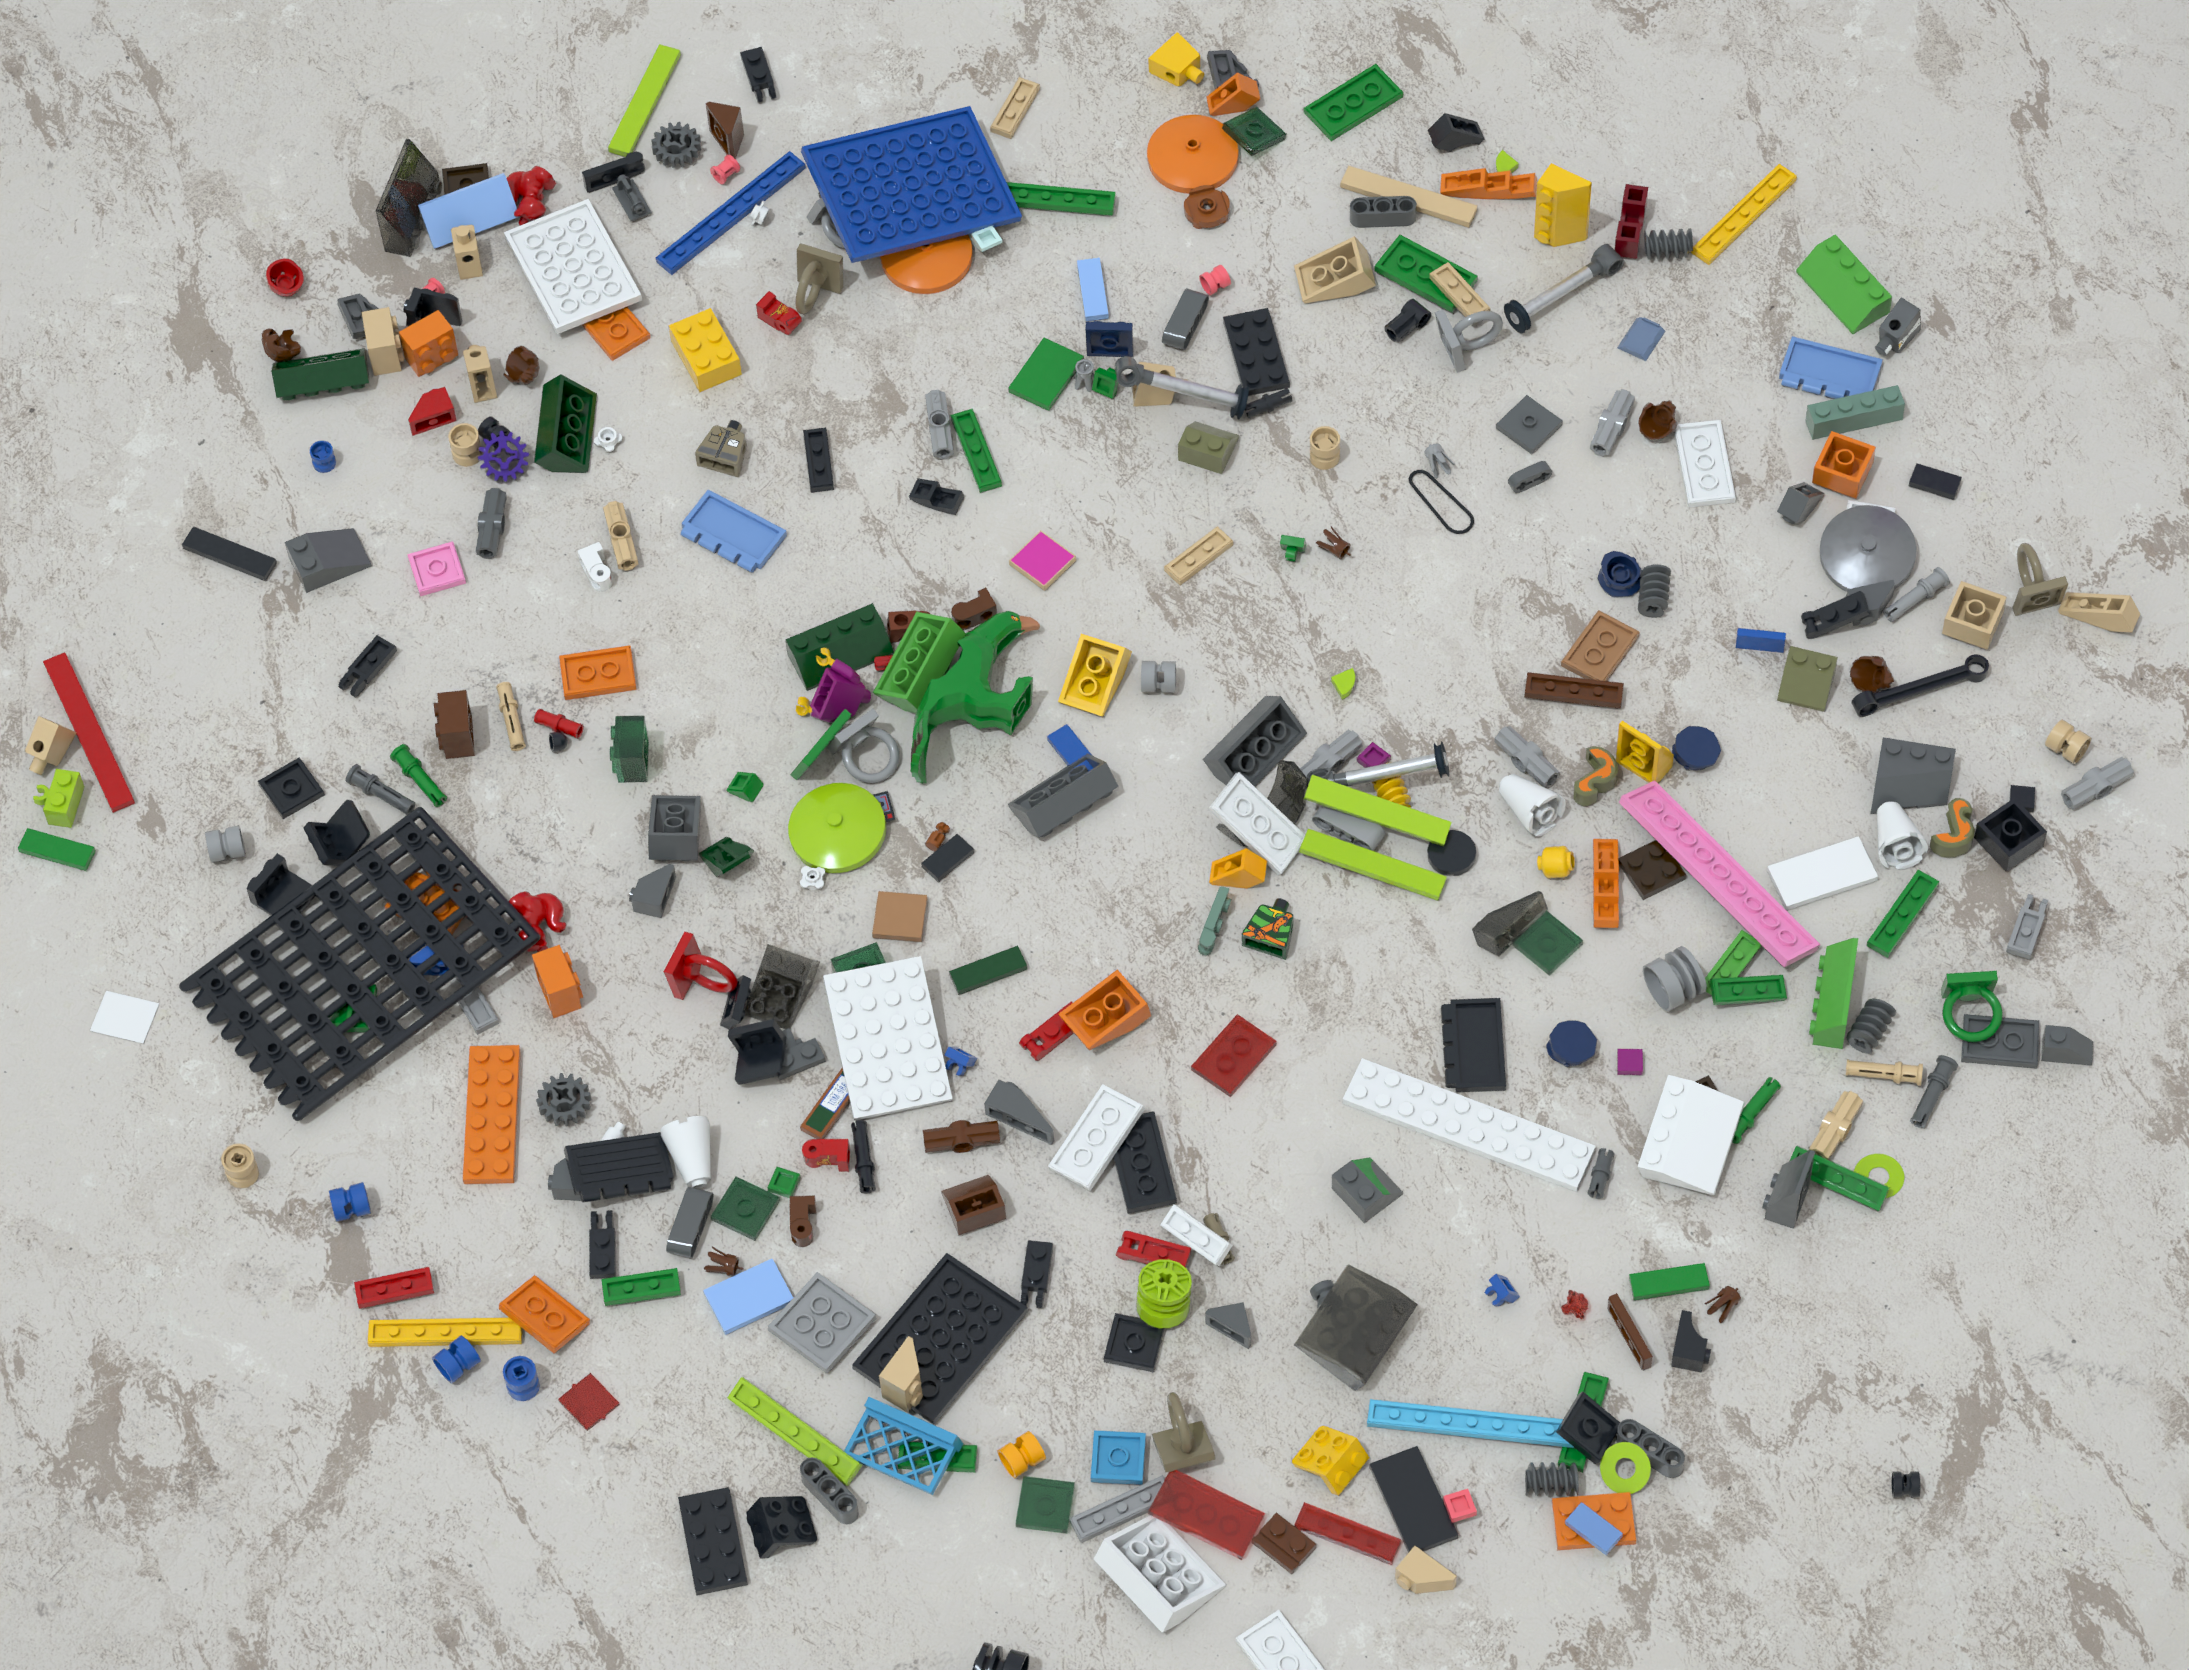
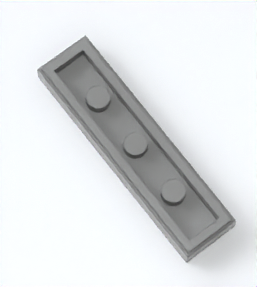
[1069,1475,1175,1543]

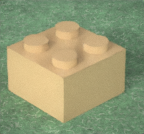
[362,307,404,376]
[1942,581,2007,650]

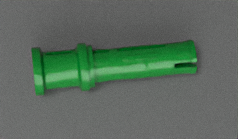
[390,744,447,807]
[1732,1077,1781,1144]

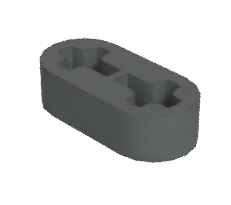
[1508,461,1553,493]

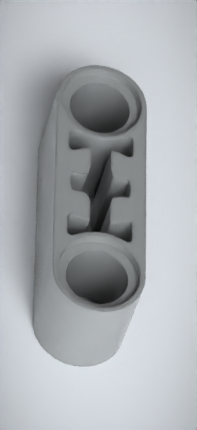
[1312,805,1385,851]

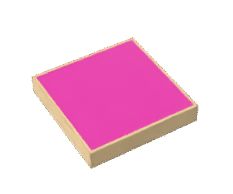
[1009,530,1076,591]

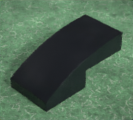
[909,478,965,515]

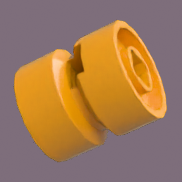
[997,1431,1046,1478]

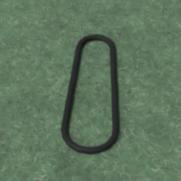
[1409,470,1474,534]

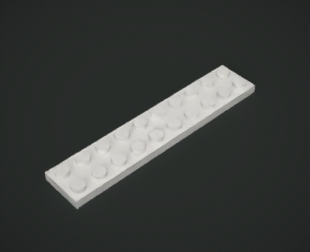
[1343,1058,1596,1192]

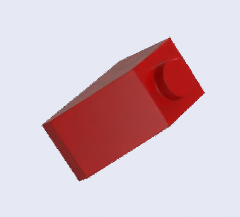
[408,387,457,436]

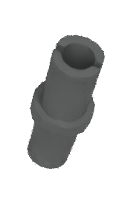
[1587,1148,1615,1199]

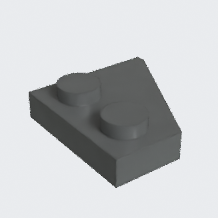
[1207,50,1259,89]
[337,293,379,339]

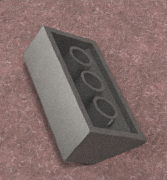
[1202,696,1307,787]
[1008,753,1119,838]

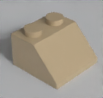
[879,1336,923,1413]

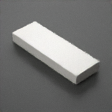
[1160,1204,1233,1266]

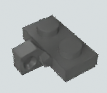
[778,1028,826,1080]

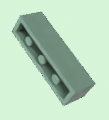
[1805,385,1905,440]

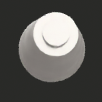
[1499,774,1566,836]
[1877,802,1928,870]
[660,1116,711,1189]

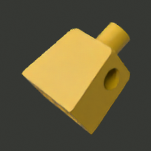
[1148,32,1205,87]

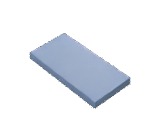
[418,173,520,249]

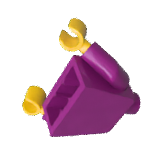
[796,648,871,723]

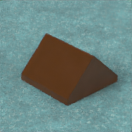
[705,101,744,159]

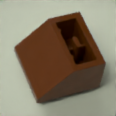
[941,1175,1006,1236]

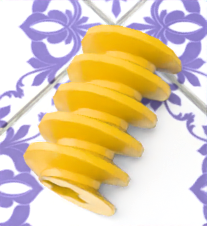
[1372,762,1411,808]

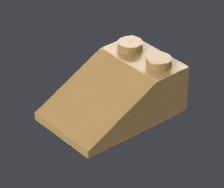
[1294,236,1376,303]

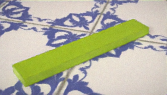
[608,44,681,157]
[1304,775,1452,846]
[1299,829,1447,901]
[727,1377,863,1486]

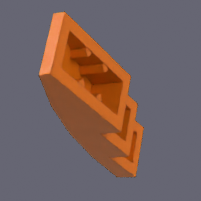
[1440,168,1537,199]
[1593,839,1619,928]

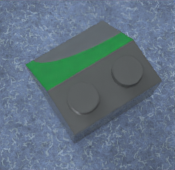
[1332,1157,1403,1223]

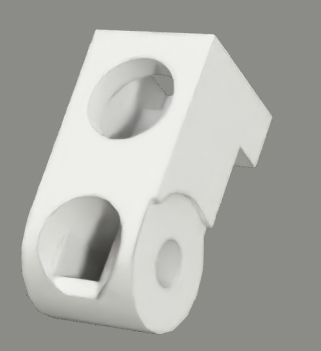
[577,542,612,592]

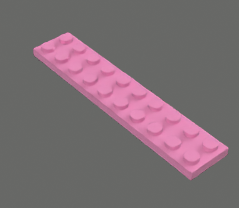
[1619,780,1820,967]

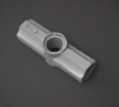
[925,389,954,459]
[1590,389,1635,457]
[1494,726,1560,788]
[1295,729,1363,788]
[2061,757,2134,810]

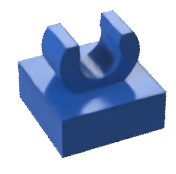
[945,1046,977,1076]
[1484,1274,1520,1306]

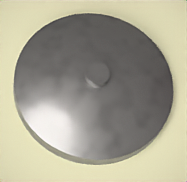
[1820,505,1916,592]

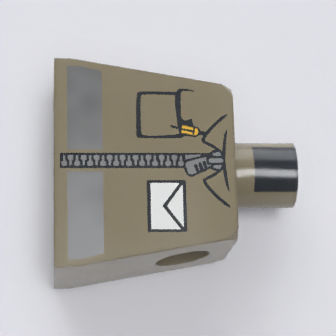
[695,420,747,478]

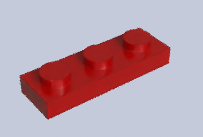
[354,1267,434,1309]

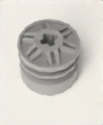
[1642,946,1707,1012]

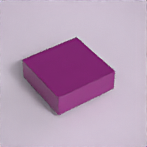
[1357,742,1391,768]
[1617,1049,1643,1075]

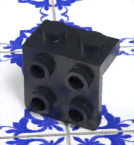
[403,287,463,326]
[303,800,370,866]
[246,853,315,915]
[728,1019,786,1085]
[746,1496,817,1559]

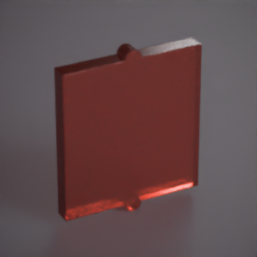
[558,1373,620,1431]

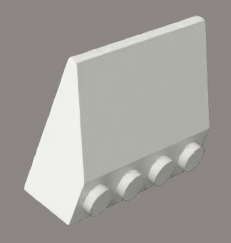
[1638,1075,1745,1195]
[1094,1512,1226,1633]

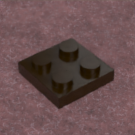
[1618,840,1686,900]

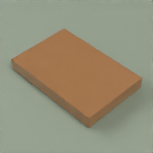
[1561,610,1640,681]

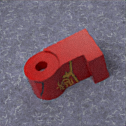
[756,291,802,335]
[802,1139,851,1172]

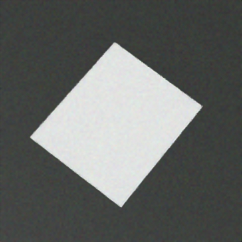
[90,991,159,1043]

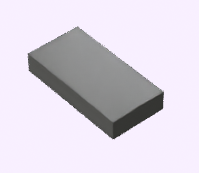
[458,987,499,1035]

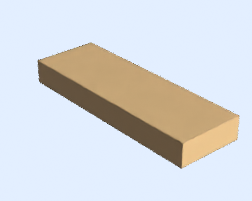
[990,77,1040,139]
[1430,262,1490,317]
[1164,526,1233,585]

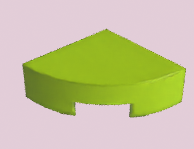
[1496,150,1519,173]
[1331,668,1355,700]

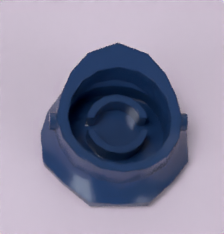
[1597,551,1642,597]
[1672,726,1721,771]
[1546,1020,1597,1067]

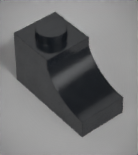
[1428,113,1484,152]
[1671,1310,1711,1373]

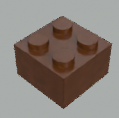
[434,690,475,759]

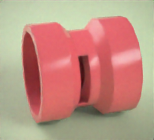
[1199,265,1231,296]

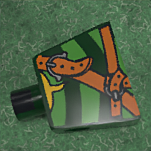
[1242,898,1294,960]

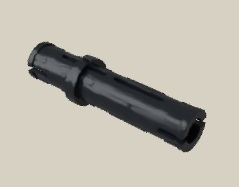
[851,1120,876,1194]

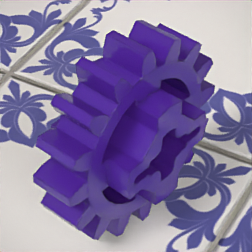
[478,431,529,483]

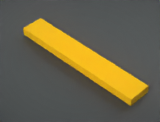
[1691,164,1797,265]
[368,1317,522,1347]

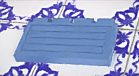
[1779,336,1883,399]
[680,490,787,573]

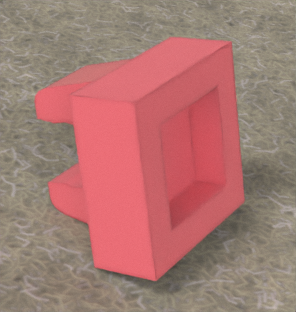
[1443,1489,1477,1523]

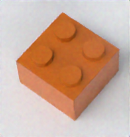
[399,310,459,377]
[1812,431,1876,499]
[532,944,583,1018]

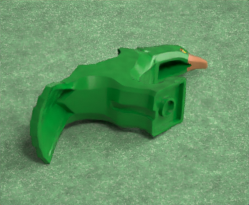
[910,611,1040,784]

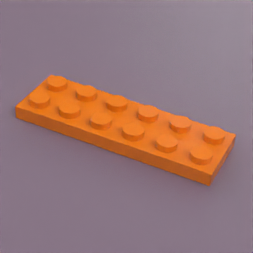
[463,1045,520,1184]

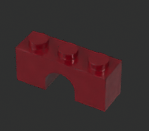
[1615,184,1649,259]

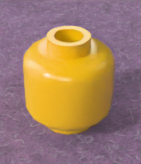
[1537,846,1575,878]

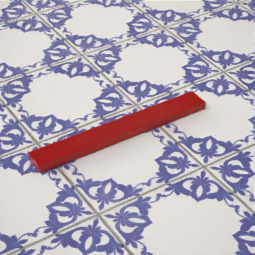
[43,652,135,813]

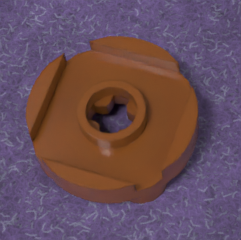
[1184,185,1230,229]

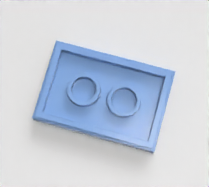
[703,1259,793,1335]

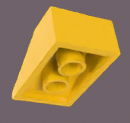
[1058,633,1132,717]
[1616,721,1674,783]

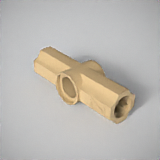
[603,501,638,571]
[1809,1091,1863,1159]

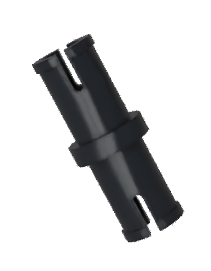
[1245,388,1293,418]

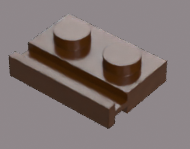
[1252,1512,1316,1574]

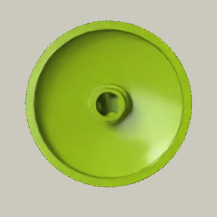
[788,783,886,873]

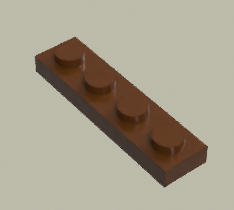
[1524,672,1624,709]

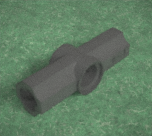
[476,488,507,559]

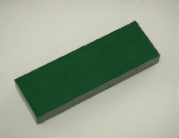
[949,945,1027,995]

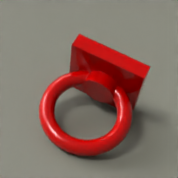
[663,931,738,1000]

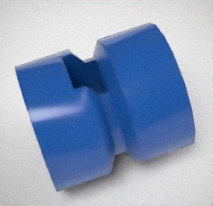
[329,1182,371,1222]
[432,1335,481,1383]
[503,1356,540,1401]

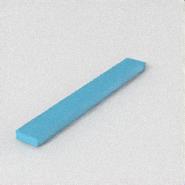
[1367,1399,1574,1448]

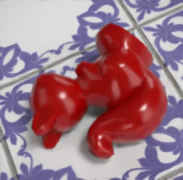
[506,166,556,226]
[509,891,566,952]

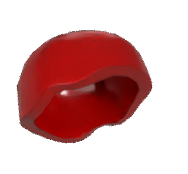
[266,258,304,297]

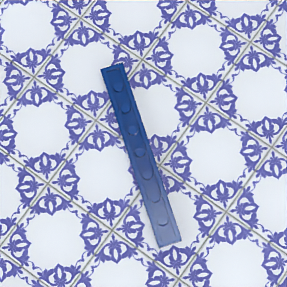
[655,151,806,275]

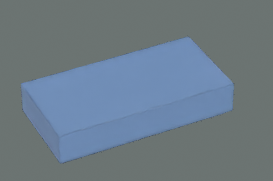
[1565,1502,1623,1555]

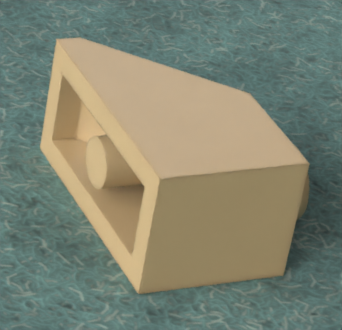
[1395,1546,1457,1594]

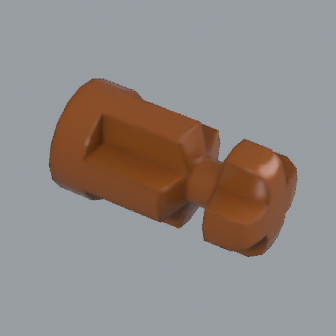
[925,822,950,851]

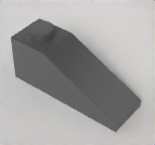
[984,1080,1054,1145]

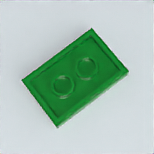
[1008,337,1084,411]
[790,709,851,780]

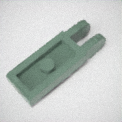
[1198,886,1232,956]

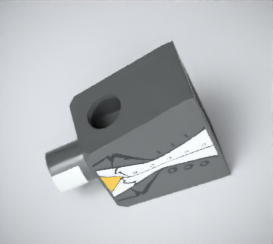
[1875,297,1921,356]

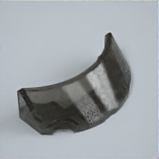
[1216,760,1308,847]

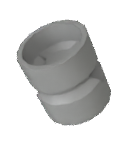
[1141,661,1176,693]
[205,825,245,863]

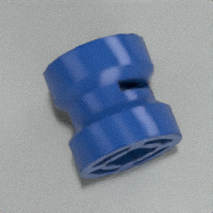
[310,441,336,473]

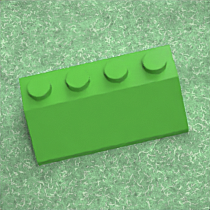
[1796,234,1892,335]
[873,612,966,713]
[1809,938,1859,1049]

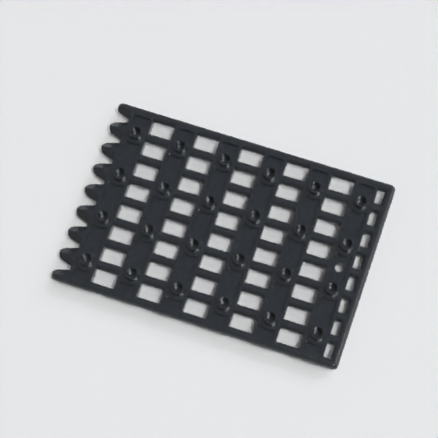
[179,807,540,1121]

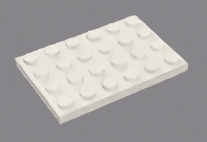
[504,199,642,334]
[823,956,952,1121]

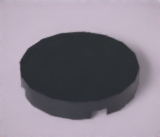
[1427,830,1476,876]

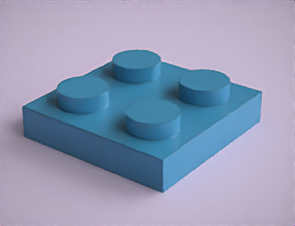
[1091,1430,1146,1485]

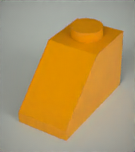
[1209,848,1267,889]

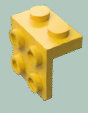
[1292,1426,1370,1496]

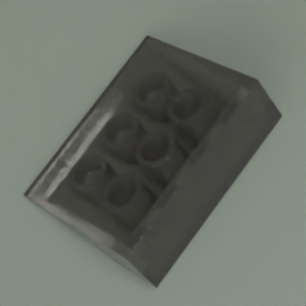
[376,139,442,257]
[1294,1264,1418,1391]

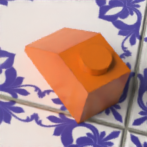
[1206,72,1260,116]

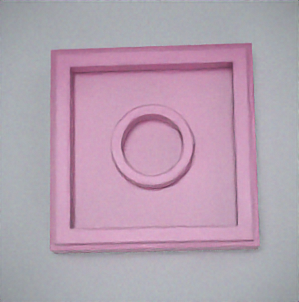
[407,541,466,597]

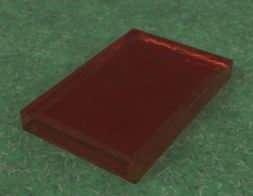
[1191,1014,1277,1097]

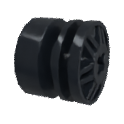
[972,1642,1030,1670]

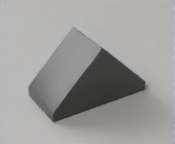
[1205,1302,1251,1349]

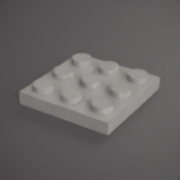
[768,1272,876,1374]

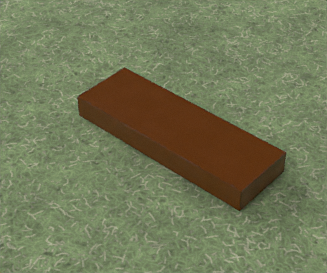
[1607,1293,1653,1371]

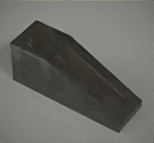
[1472,891,1548,957]

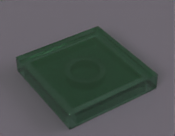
[1222,107,1287,156]
[1513,910,1583,975]
[711,1176,780,1241]
[1015,1476,1075,1534]

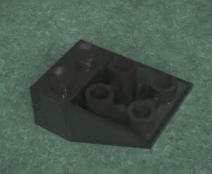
[745,944,820,1029]

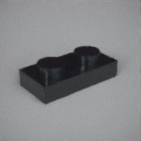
[720,975,751,1029]

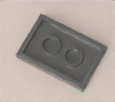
[1961,1014,2040,1069]

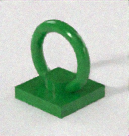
[1941,971,2003,1042]

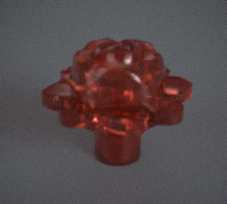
[1561,1290,1588,1319]

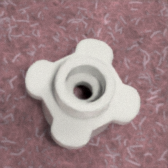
[750,201,769,226]
[594,427,622,452]
[800,866,825,890]

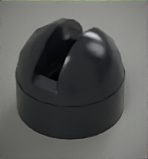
[549,732,568,752]

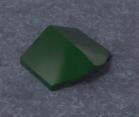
[699,837,754,877]

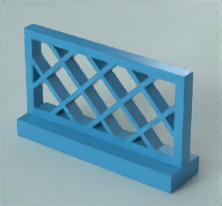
[844,1397,964,1495]

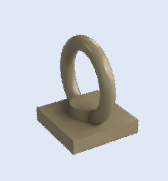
[795,243,844,315]
[2012,543,2069,616]
[1152,1392,1215,1473]

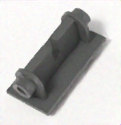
[612,175,652,221]

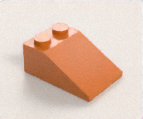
[1059,969,1151,1050]

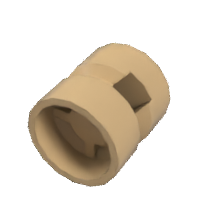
[448,423,483,467]
[1310,426,1340,470]
[2045,719,2092,764]
[221,1143,259,1189]

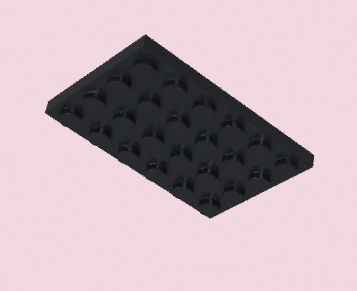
[852,1253,1028,1425]

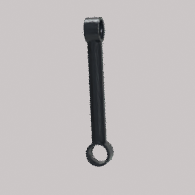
[1851,654,1989,717]

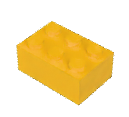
[668,308,742,393]

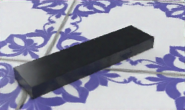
[182,526,277,581]

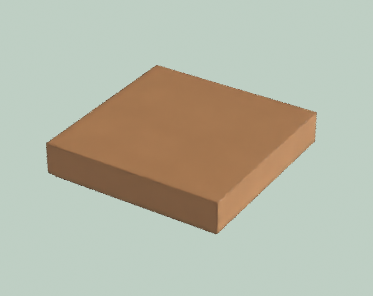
[872,891,928,942]

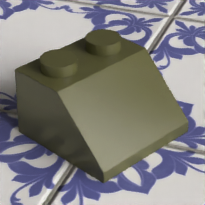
[1178,421,1239,474]
[1777,646,1838,712]

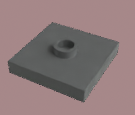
[1496,395,1563,454]

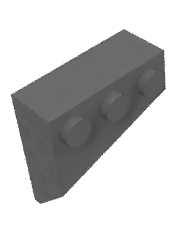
[1870,737,1956,814]

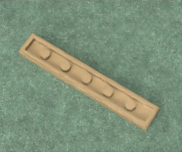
[1340,165,1478,228]

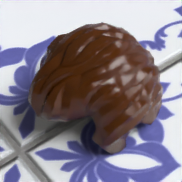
[261,328,301,362]
[503,346,540,385]
[1638,400,1678,440]
[1850,656,1894,693]

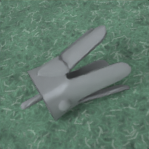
[1074,359,1094,392]
[1424,443,1455,479]

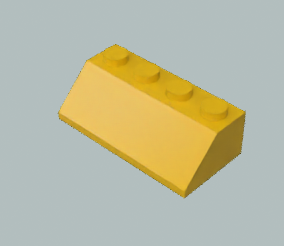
[1534,163,1592,247]

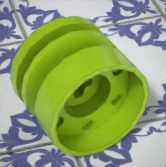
[1136,1259,1192,1328]

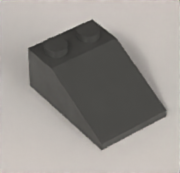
[285,528,372,593]
[648,795,701,861]
[1762,1150,1815,1229]

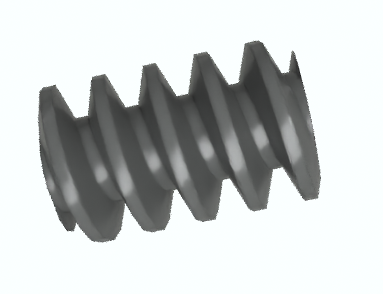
[1644,228,1693,260]
[1638,564,1671,618]
[1846,998,1896,1054]
[1525,1462,1579,1496]

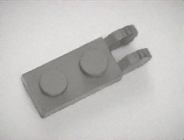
[2006,894,2048,960]

